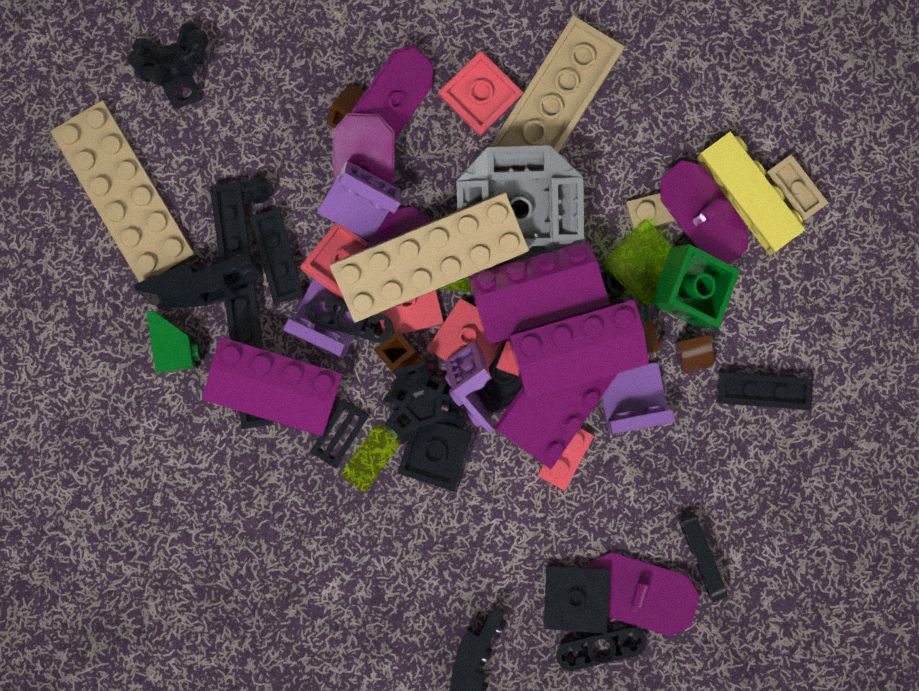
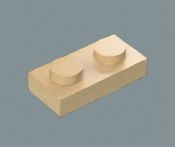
[765,154,828,221]
[626,193,676,233]

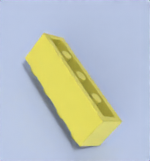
[697,131,805,256]

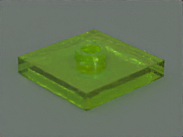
[603,219,672,305]

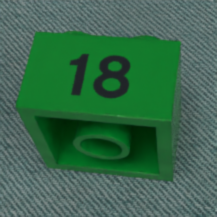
[650,244,740,329]

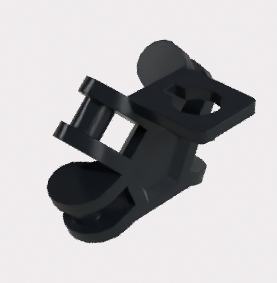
[128,22,208,109]
[382,361,464,444]

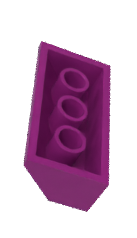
[468,241,610,344]
[509,300,649,400]
[202,337,342,436]
[494,374,617,469]

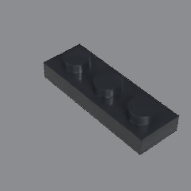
[249,208,304,306]
[716,372,813,411]

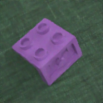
[318,160,401,241]
[283,279,359,359]
[444,340,494,433]
[602,363,675,435]

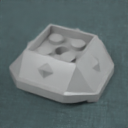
[456,144,584,270]

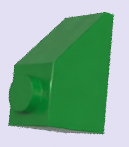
[146,310,202,375]

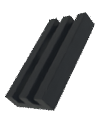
[310,400,369,469]

